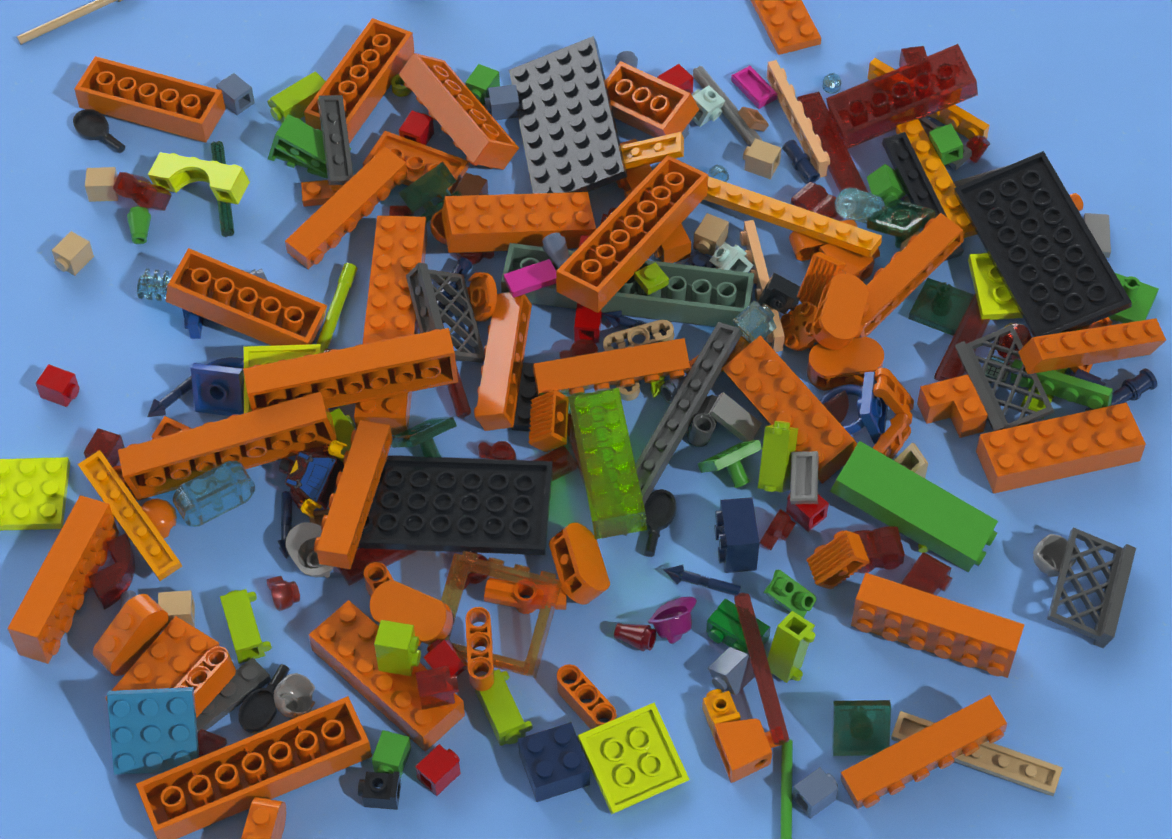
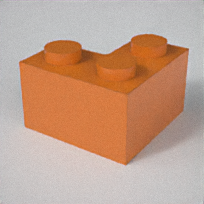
[917,374,988,438]

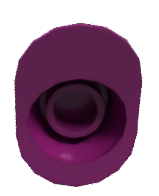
[648,596,697,644]

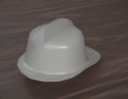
[286,522,334,578]

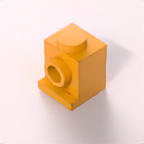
[702,689,741,735]

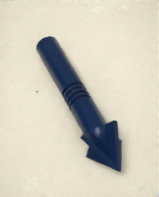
[603,310,667,336]
[147,376,193,417]
[278,491,292,559]
[663,564,741,596]

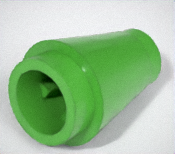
[127,206,151,244]

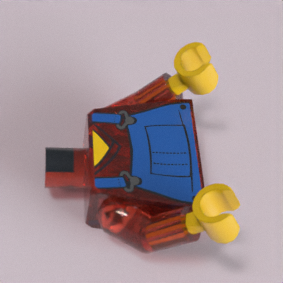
[279,440,347,519]

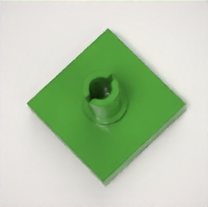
[1109,272,1159,323]
[697,439,762,488]

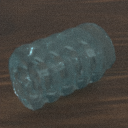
[835,188,885,225]
[137,268,171,301]

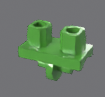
[763,570,816,618]

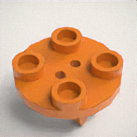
[780,301,818,351]

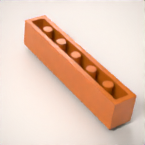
[616,139,691,263]
[285,147,407,269]
[859,213,964,338]
[474,292,532,431]
[1018,318,1166,374]
[533,338,690,396]
[314,420,393,569]
[840,695,1007,809]

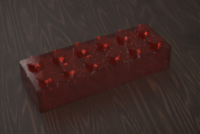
[826,44,978,149]

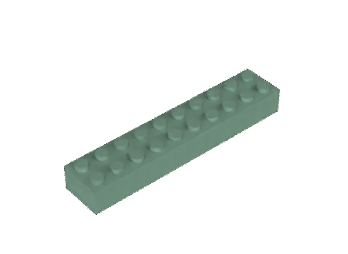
[501,243,754,331]

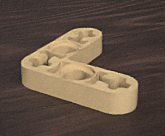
[603,319,674,401]

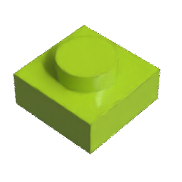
[634,262,669,295]

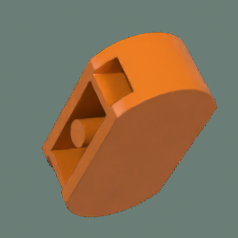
[811,273,869,350]
[807,337,884,391]
[549,523,610,605]
[370,580,453,647]
[93,594,168,676]
[241,797,286,839]

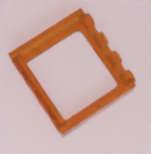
[427,551,562,678]

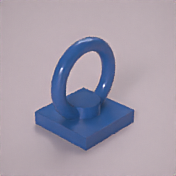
[191,357,244,416]
[820,371,888,444]

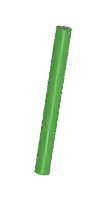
[780,739,793,839]

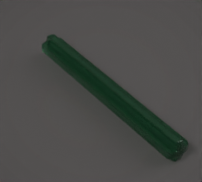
[211,141,234,237]

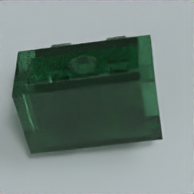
[399,162,462,223]

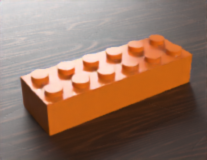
[304,18,415,143]
[399,53,519,170]
[74,56,226,143]
[442,192,596,253]
[166,248,327,346]
[722,335,857,484]
[976,402,1146,494]
[7,495,119,664]
[851,573,1025,678]
[309,600,465,752]

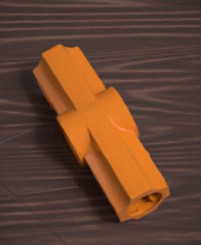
[484,577,567,614]

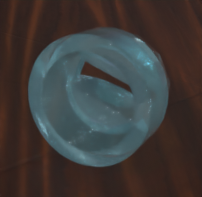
[822,73,841,94]
[708,165,729,182]

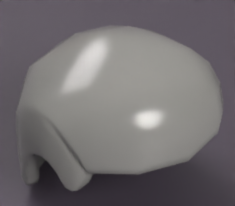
[1033,534,1076,577]
[274,673,315,719]

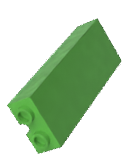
[830,441,998,572]

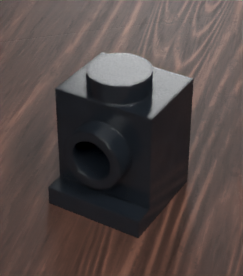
[757,273,800,314]
[358,771,401,810]

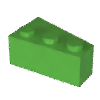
[268,114,351,179]

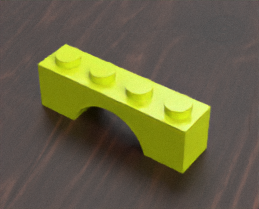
[148,152,250,204]

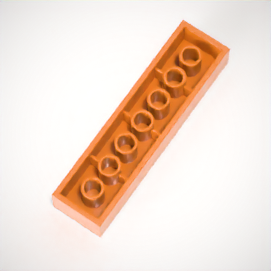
[556,155,708,313]
[243,328,458,411]
[118,391,338,500]
[136,696,372,839]

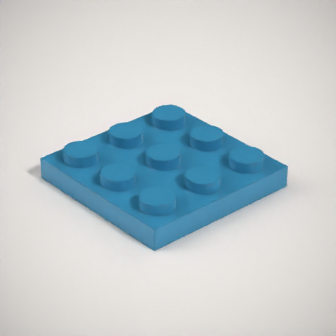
[107,687,199,775]

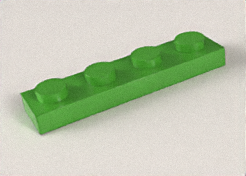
[1010,359,1113,409]

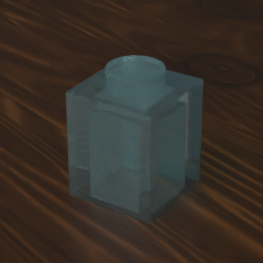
[732,301,777,344]

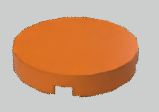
[467,272,497,322]

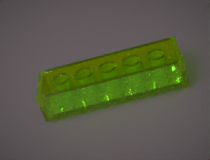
[568,388,647,539]

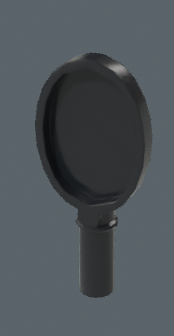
[73,109,125,153]
[642,489,676,557]
[238,664,290,732]

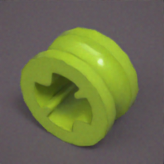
[391,74,412,97]

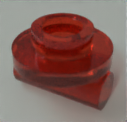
[965,135,990,163]

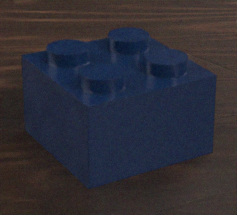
[714,497,760,573]
[518,722,590,802]

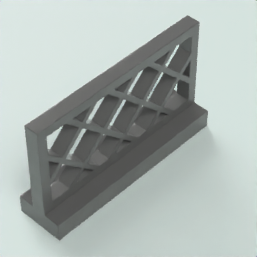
[406,263,485,363]
[955,324,1054,431]
[1047,527,1136,648]

